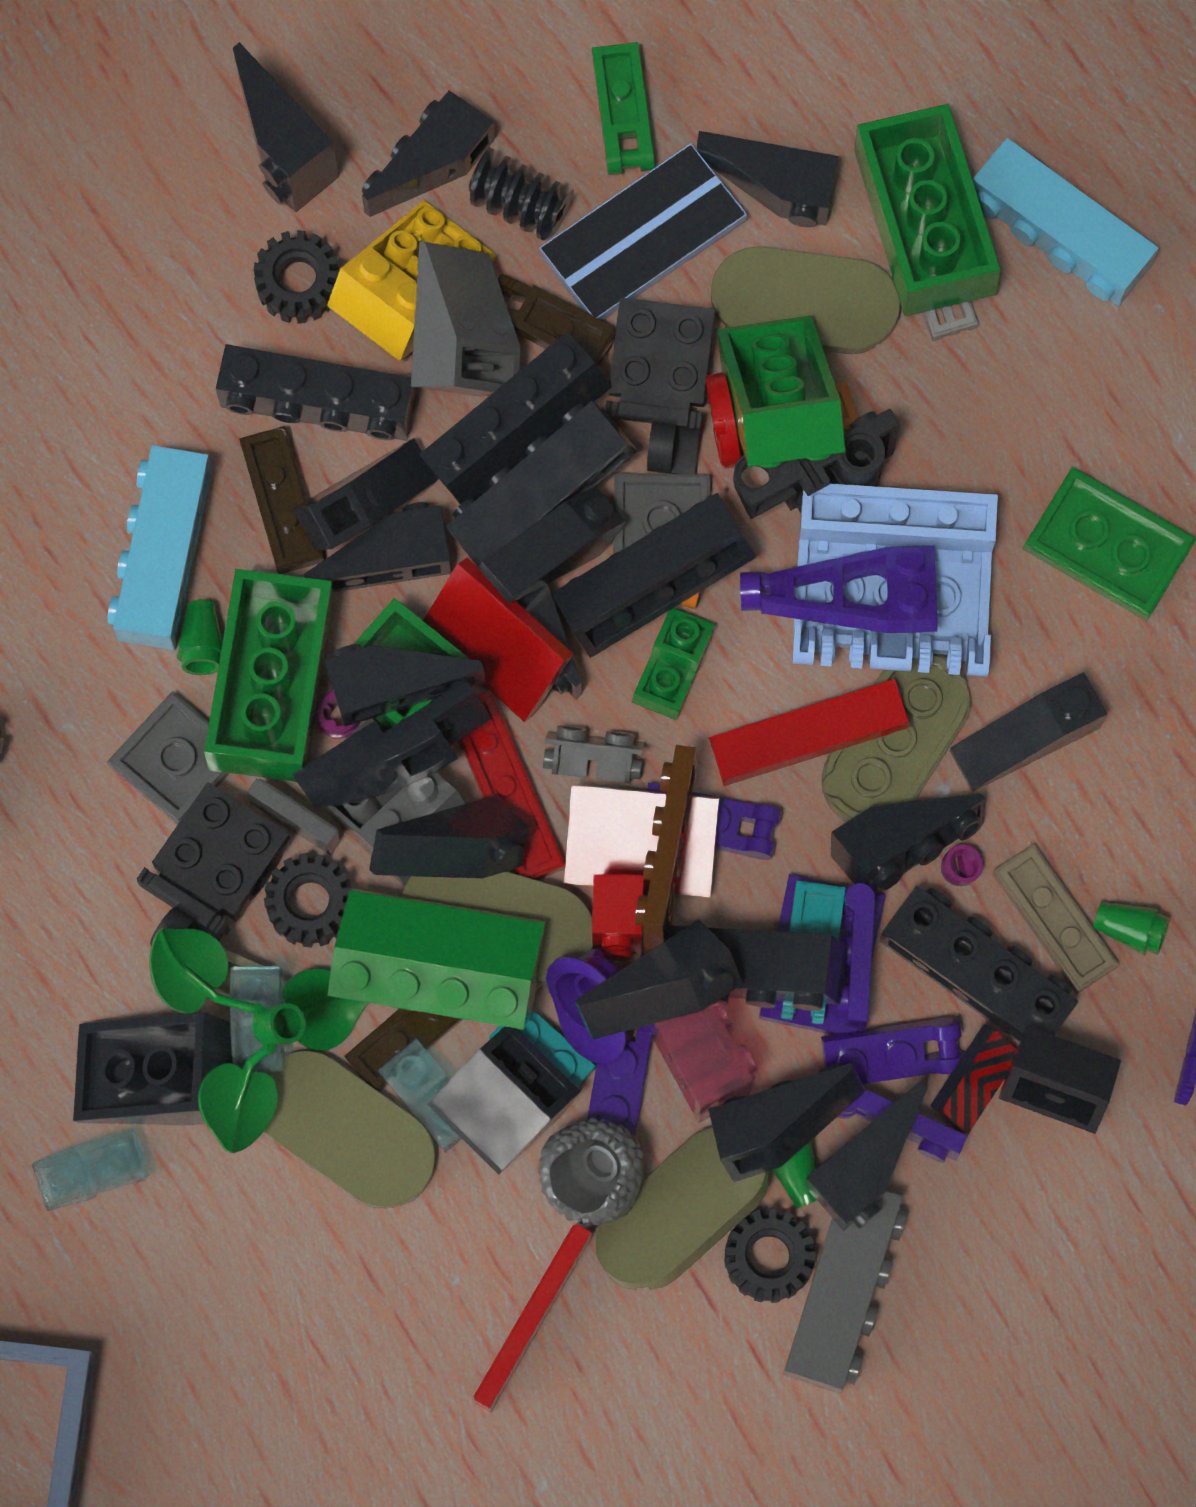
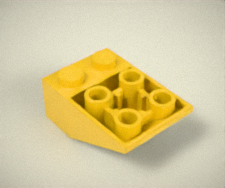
[327,200,497,362]

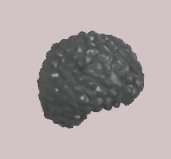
[538,1118,645,1225]

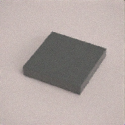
[613,473,710,554]
[107,691,230,825]

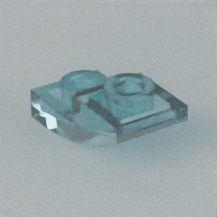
[230,966,285,1072]
[378,1039,462,1153]
[32,1129,149,1211]

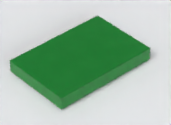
[1023,466,1196,621]

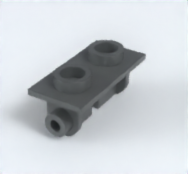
[543,725,644,783]

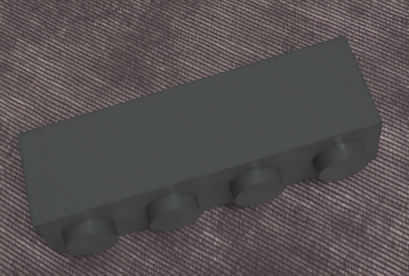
[783,1191,908,1394]

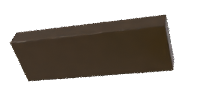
[239,426,324,574]
[344,1008,463,1092]

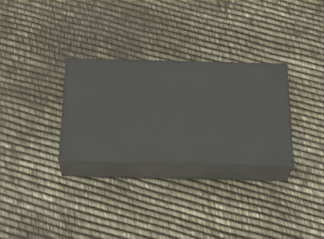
[247,778,340,856]

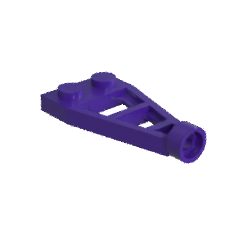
[740,546,938,633]

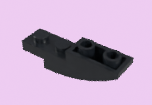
[292,680,492,807]

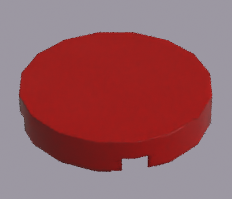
[705,372,741,469]

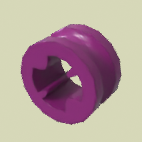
[316,692,360,739]

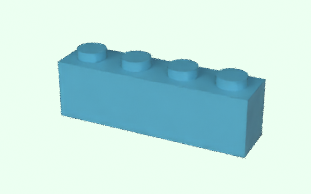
[973,138,1159,306]
[108,445,213,650]

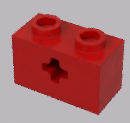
[592,874,644,961]

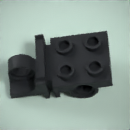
[605,298,715,474]
[733,408,900,519]
[137,782,290,946]

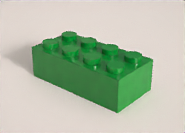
[854,103,1001,317]
[717,315,845,468]
[204,568,334,782]

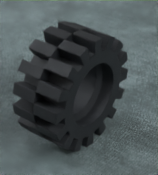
[253,230,340,324]
[264,853,352,948]
[724,1208,816,1303]

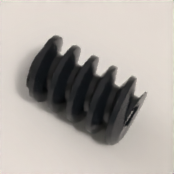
[469,147,574,241]

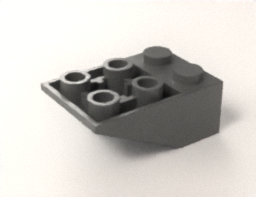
[411,242,521,396]
[323,718,466,886]

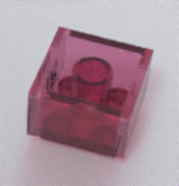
[651,1000,757,1123]

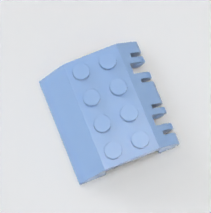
[792,484,998,677]

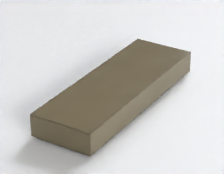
[993,845,1119,994]

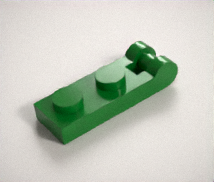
[592,42,655,176]

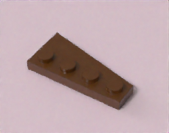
[635,745,696,954]

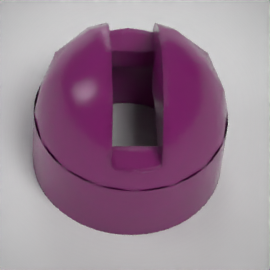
[941,845,983,886]

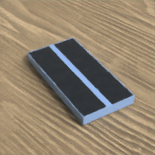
[539,143,747,321]

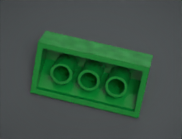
[327,888,546,1030]

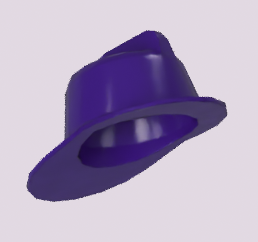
[546,949,627,1064]

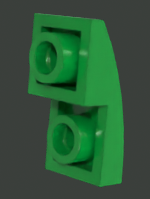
[632,608,715,720]

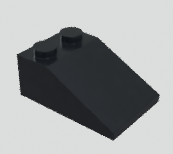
[233,42,339,212]
[73,1012,236,1125]

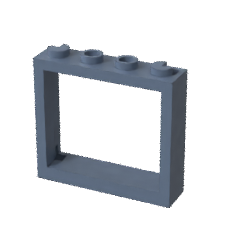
[0,1341,96,1507]

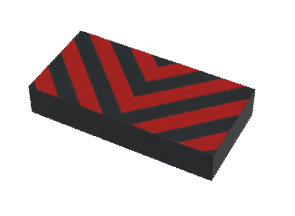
[930,1024,1017,1135]

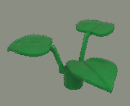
[149,928,368,1154]

